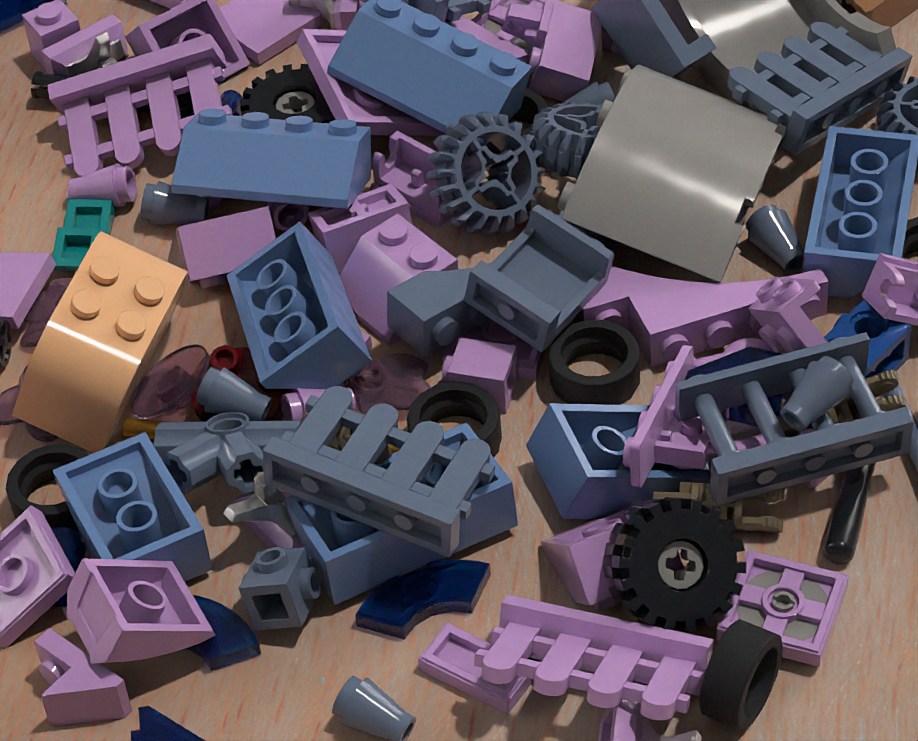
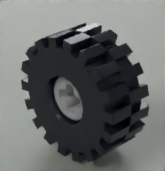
[240,64,335,124]
[604,497,747,632]

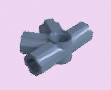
[153,412,302,494]

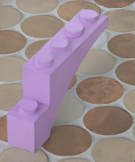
[573,266,829,368]

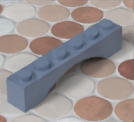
[387,210,625,357]

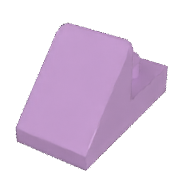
[34,628,132,726]

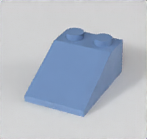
[526,403,711,519]
[52,432,213,581]

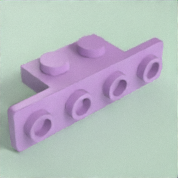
[623,345,729,488]

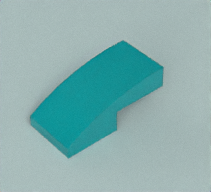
[52,199,116,271]

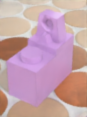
[502,0,602,102]

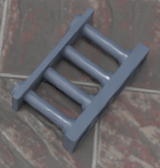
[675,332,914,506]

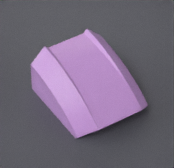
[67,558,216,664]

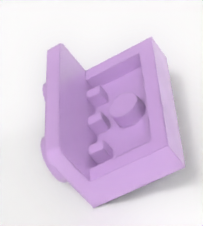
[748,277,827,353]

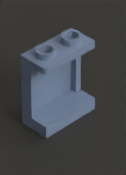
[592,0,717,78]
[464,205,614,352]

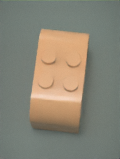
[12,231,189,453]

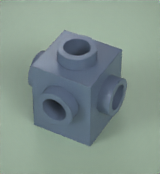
[239,547,321,631]

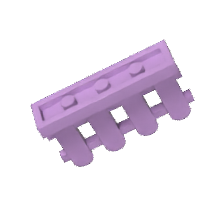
[47,33,233,177]
[474,595,713,720]

